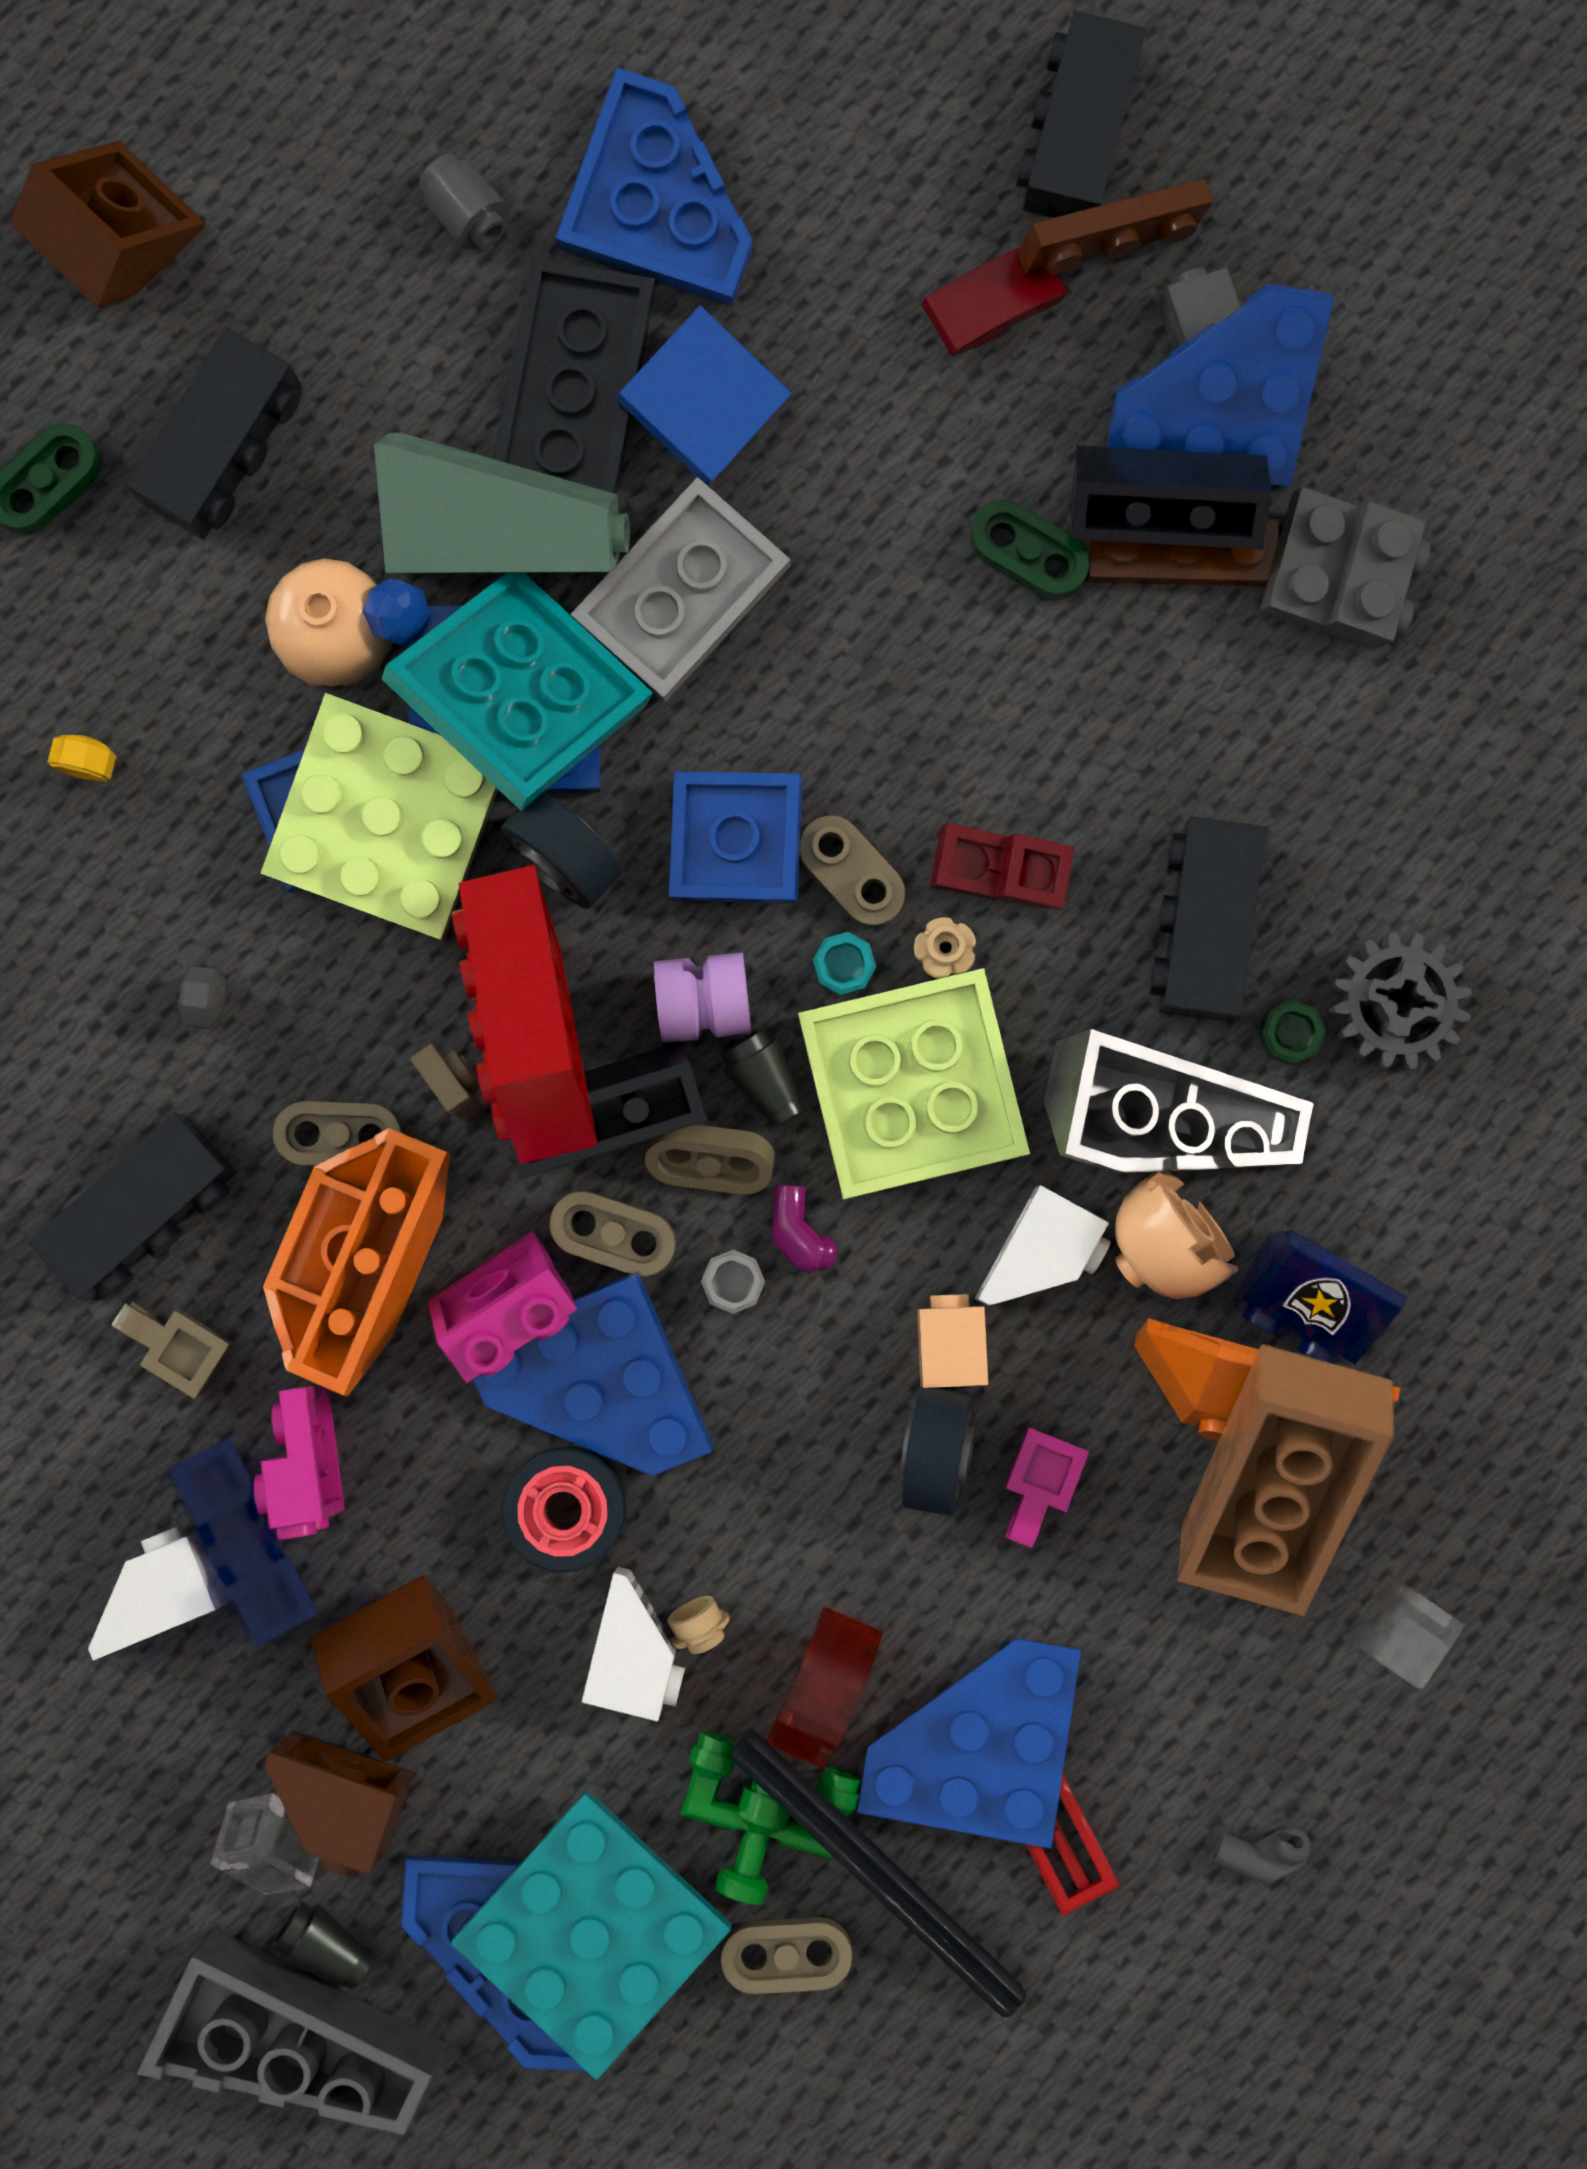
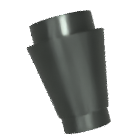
[720,1028,804,1127]
[272,1901,374,1990]

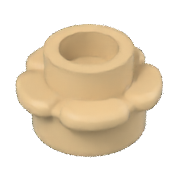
[914,917,976,979]
[667,1596,730,1654]

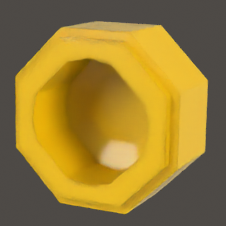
[47,735,116,782]

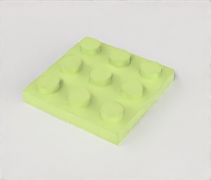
[261,693,498,940]
[798,968,1030,1200]

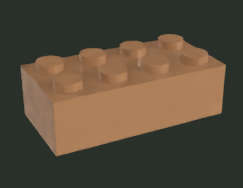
[1177,1344,1393,1616]

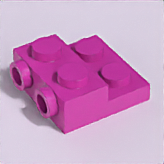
[427,1230,577,1383]
[254,1385,345,1539]

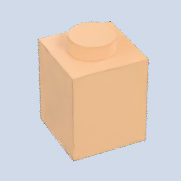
[917,1294,988,1388]

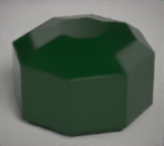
[1258,1000,1326,1065]

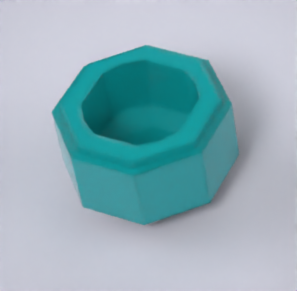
[813,932,876,997]

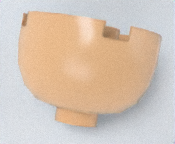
[265,558,392,687]
[1115,1171,1238,1299]

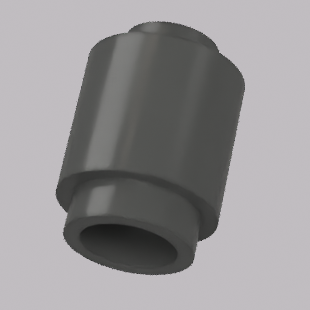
[419,153,509,250]

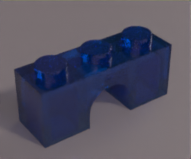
[166,1437,318,1647]

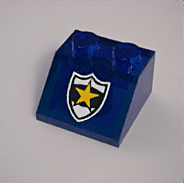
[1232,1230,1408,1365]

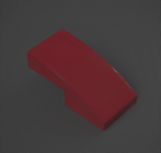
[921,247,1068,356]
[930,822,1075,910]

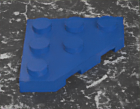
[555,68,753,306]
[1106,284,1334,487]
[473,1271,714,1476]
[857,1638,1081,1848]
[401,1854,587,2072]

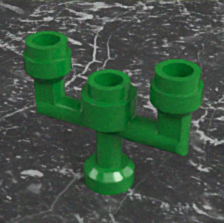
[680,1731,861,1905]

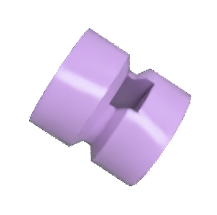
[654,952,751,1044]

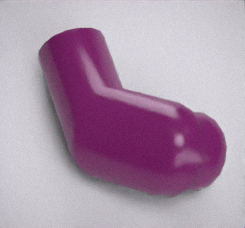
[772,1185,837,1273]

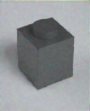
[1159,267,1240,350]

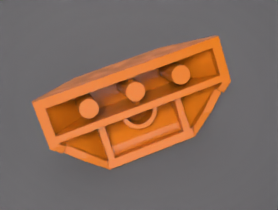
[263,1128,451,1396]
[1134,1318,1401,1442]

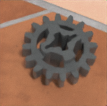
[1328,932,1472,1072]

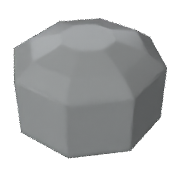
[701,1250,765,1314]

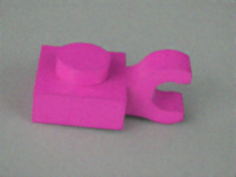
[1004,1428,1089,1548]

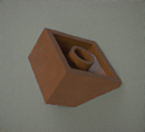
[10,140,206,308]
[310,1574,498,1762]
[264,1731,415,1877]

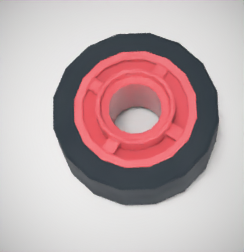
[502,1447,627,1573]

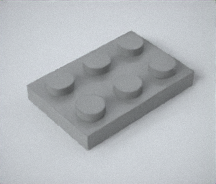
[570,477,791,703]

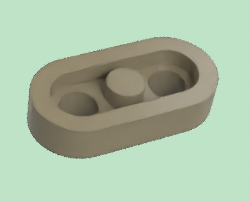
[800,816,905,928]
[273,1101,404,1166]
[645,1124,775,1195]
[550,1191,676,1276]
[721,1917,852,1994]

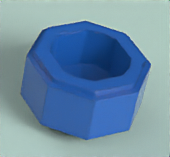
[363,578,430,646]

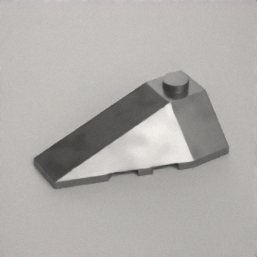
[1044,1029,1313,1173]

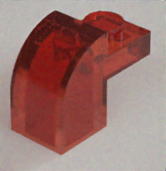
[766,1606,883,1768]

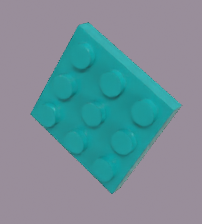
[382,572,653,811]
[450,1789,732,2081]

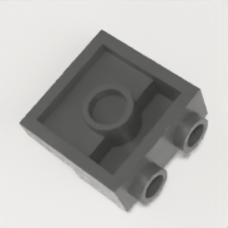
[1260,486,1431,649]

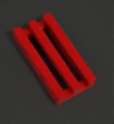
[1026,1774,1120,1916]

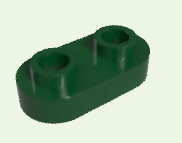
[0,423,101,535]
[971,500,1089,600]

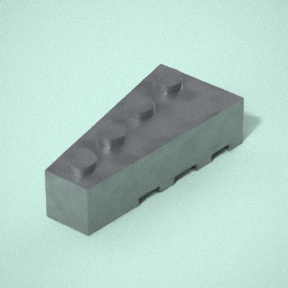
[137,1928,448,2135]

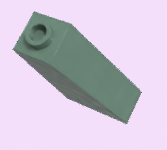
[374,433,630,573]

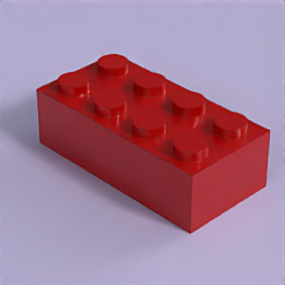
[452,865,598,1164]

